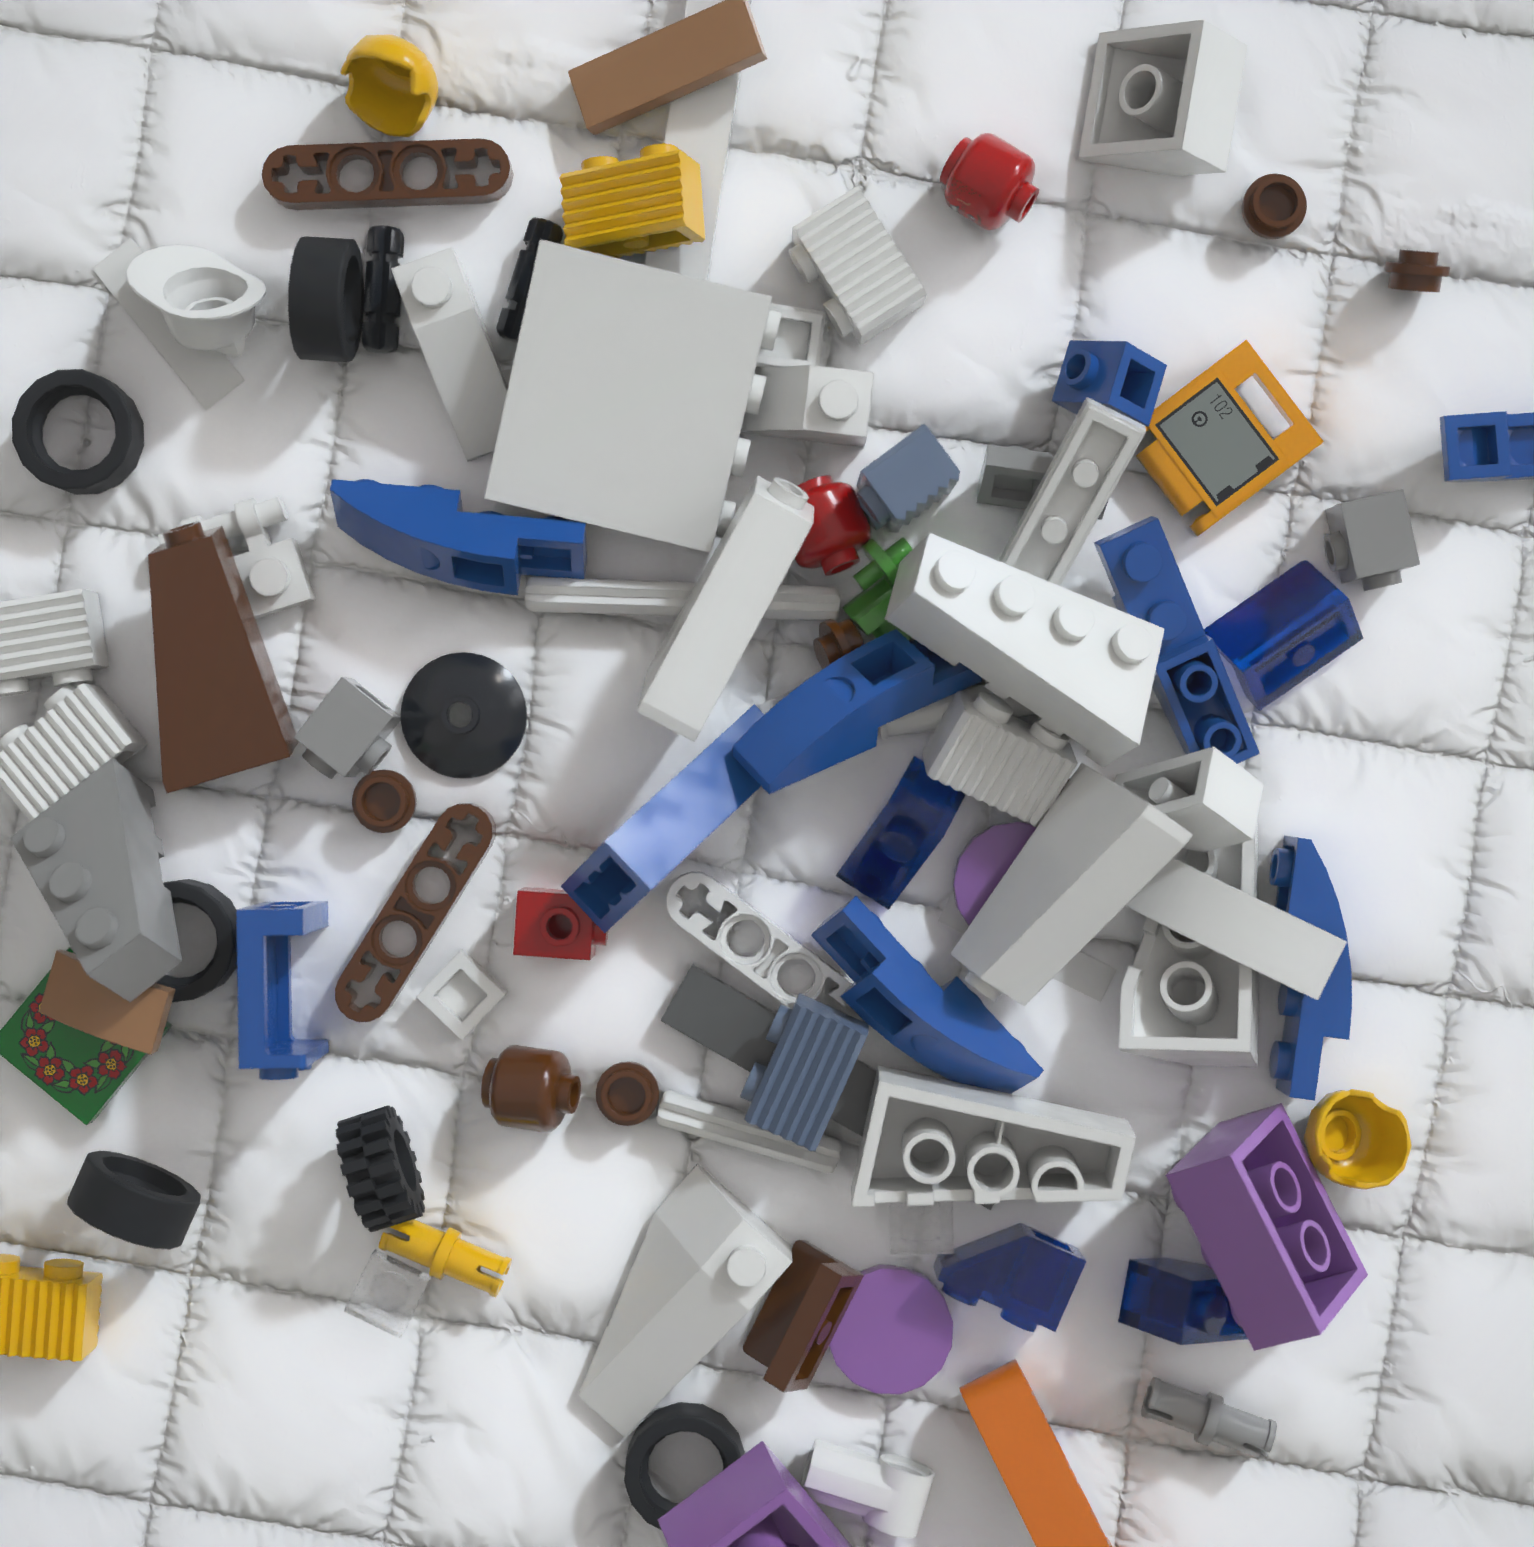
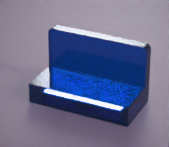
[1204,560,1364,711]

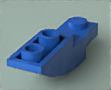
[330,479,588,596]
[1094,516,1260,764]
[732,629,982,794]
[1269,835,1352,1101]
[811,896,1044,1094]

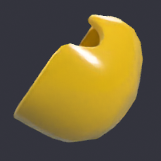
[340,34,438,138]
[1303,1089,1412,1190]

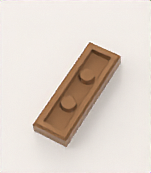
[568,0,768,135]

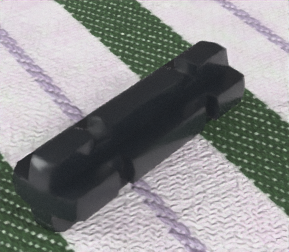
[496,217,563,343]
[362,225,404,353]

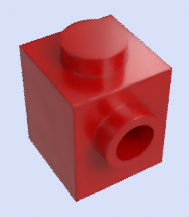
[513,887,609,960]

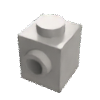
[1324,489,1420,591]
[294,677,401,779]

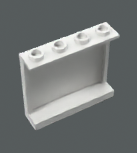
[484,239,782,553]

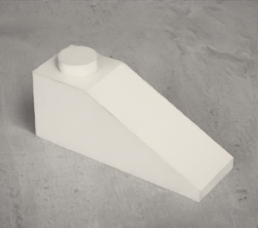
[391,246,508,462]

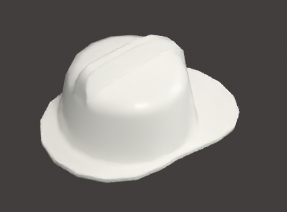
[126,245,266,358]

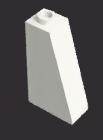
[636,475,814,743]
[950,762,1193,1007]

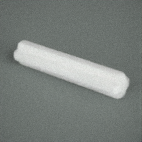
[656,1090,842,1174]

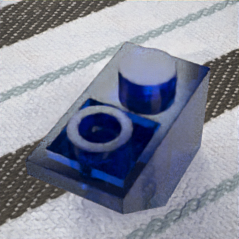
[836,755,966,910]
[933,1223,1087,1332]
[1118,1257,1248,1345]

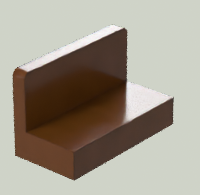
[743,1240,864,1393]

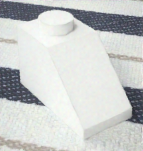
[740,365,875,447]
[1115,747,1263,852]

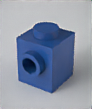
[1052,340,1167,426]

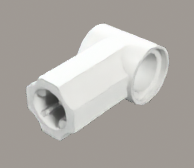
[801,1439,935,1539]

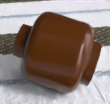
[481,1045,581,1132]

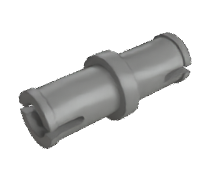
[1141,1377,1277,1461]

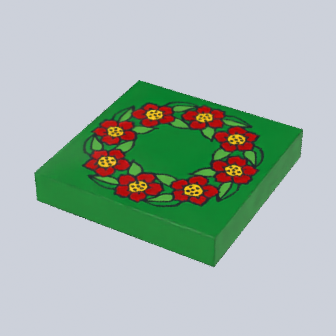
[0,947,173,1126]

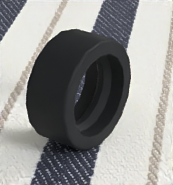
[288,236,364,362]
[12,369,144,495]
[156,879,237,1002]
[67,1151,201,1250]
[624,1402,745,1530]

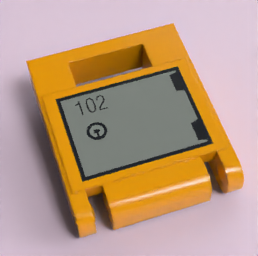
[1136,339,1324,536]

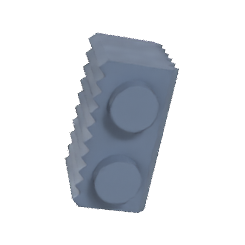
[856,424,960,533]
[740,993,869,1151]

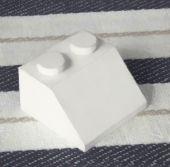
[1078,19,1248,176]

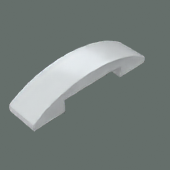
[1125,858,1347,1000]

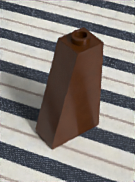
[148,521,299,793]

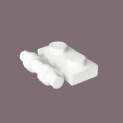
[158,496,316,619]

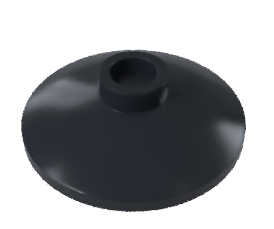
[400,652,527,778]

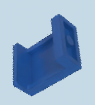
[236,901,329,1080]

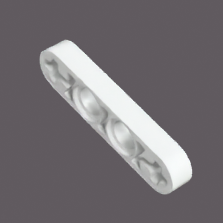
[666,871,873,1035]

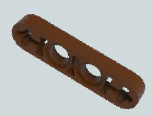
[262,138,514,210]
[335,803,496,1022]

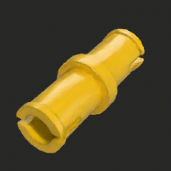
[379,1219,512,1298]

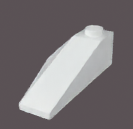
[1119,823,1259,1068]
[578,1163,792,1437]

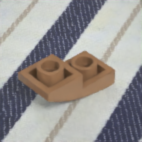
[39,949,176,1055]

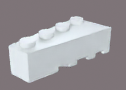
[885,533,1165,768]
[851,1065,1137,1207]

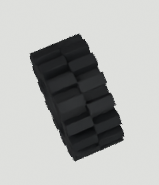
[335,1105,425,1232]

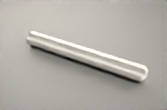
[525,577,840,621]

